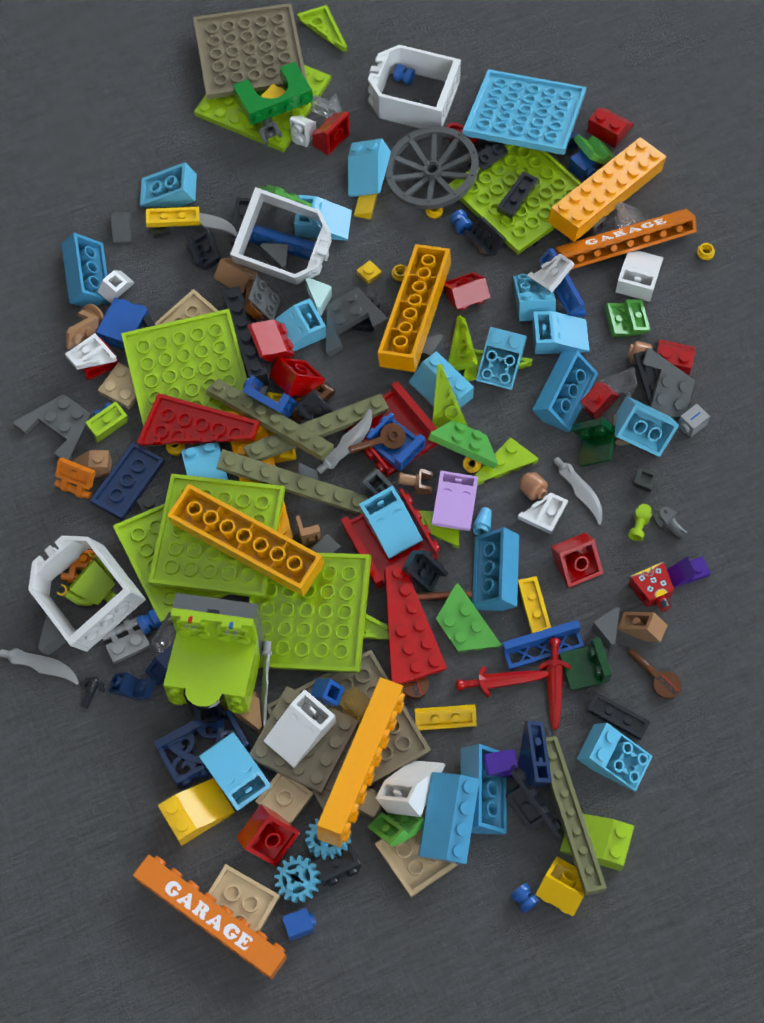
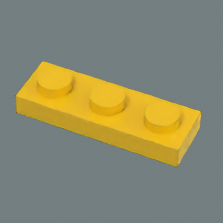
[146,207,200,228]
[518,576,551,634]
[414,704,477,730]

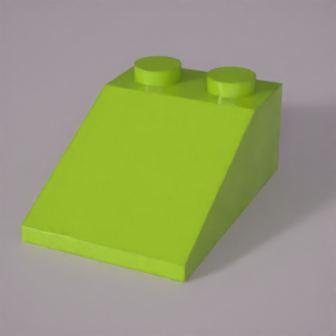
[560,814,634,871]

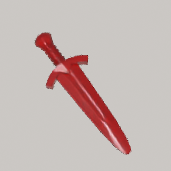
[538,637,571,730]
[456,666,548,698]

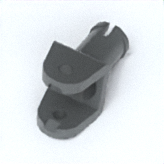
[259,118,283,145]
[653,506,688,540]

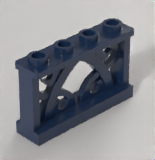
[154,703,251,789]

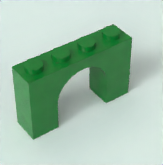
[233,62,313,125]

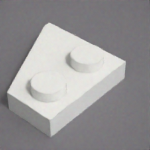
[527,254,575,293]
[65,334,117,370]
[518,493,568,534]

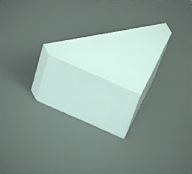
[305,278,332,316]

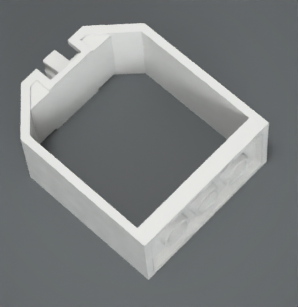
[368,45,461,129]
[230,187,332,285]
[28,536,146,652]

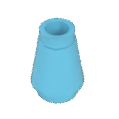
[472,507,492,536]

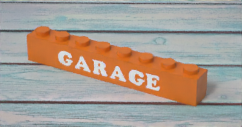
[556,209,697,269]
[133,854,287,980]

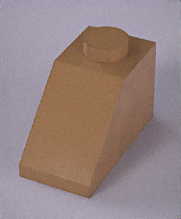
[74,450,112,477]
[617,612,668,642]
[231,691,263,735]

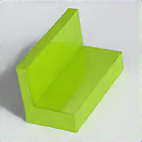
[85,401,127,443]

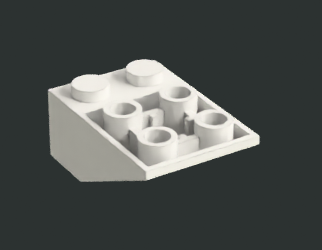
[615,250,663,302]
[264,689,336,768]
[375,761,445,817]

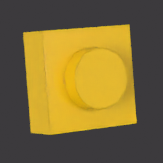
[357,260,382,285]

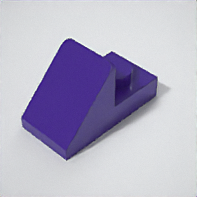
[667,556,711,588]
[482,749,518,778]

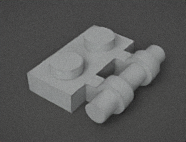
[102,618,151,665]

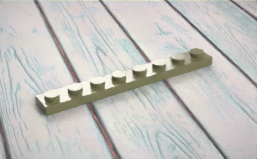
[206,378,334,461]
[244,393,389,461]
[216,449,368,515]
[546,736,607,895]

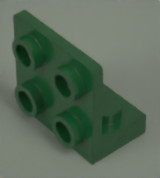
[571,417,615,467]
[560,637,612,691]

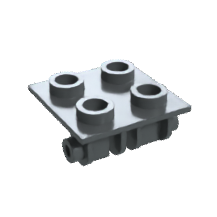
[248,275,280,322]

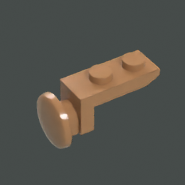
[66,304,104,349]

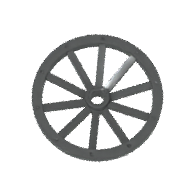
[385,126,479,209]

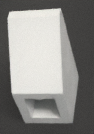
[290,116,316,147]
[98,270,134,303]

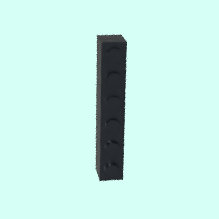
[222,286,269,387]

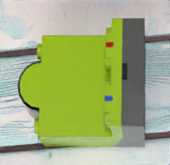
[163,593,265,723]

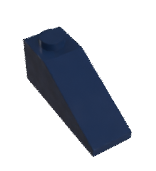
[518,721,552,789]

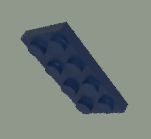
[90,442,165,521]

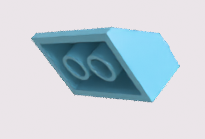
[409,351,474,408]
[615,396,679,457]

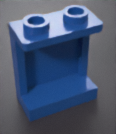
[96,298,149,350]
[242,375,298,418]
[366,412,426,472]

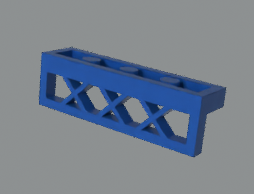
[249,225,316,260]
[538,248,587,317]
[501,620,585,671]

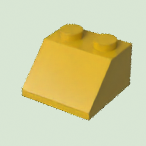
[535,856,585,916]

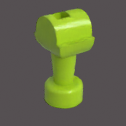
[628,504,652,542]

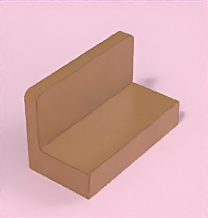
[214,257,258,294]
[295,516,321,549]

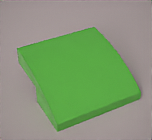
[573,134,615,164]
[604,299,650,337]
[367,812,424,847]

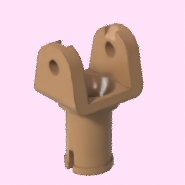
[397,469,433,495]

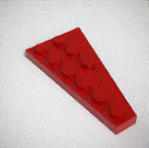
[137,393,261,446]
[384,562,447,685]

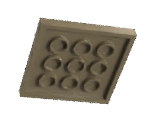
[249,686,359,795]

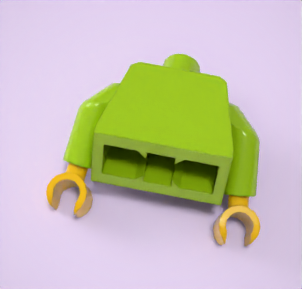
[57,552,116,606]

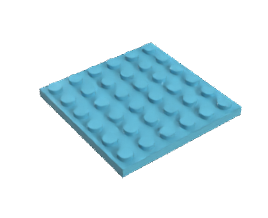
[463,69,586,155]

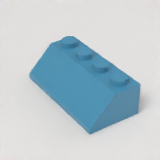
[61,233,110,307]
[532,350,598,432]
[472,527,519,611]
[460,744,507,835]
[418,772,480,865]

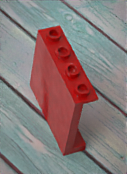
[344,381,438,478]
[340,489,440,590]

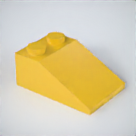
[158,778,235,846]

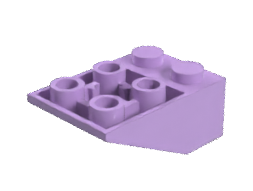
[432,471,478,531]

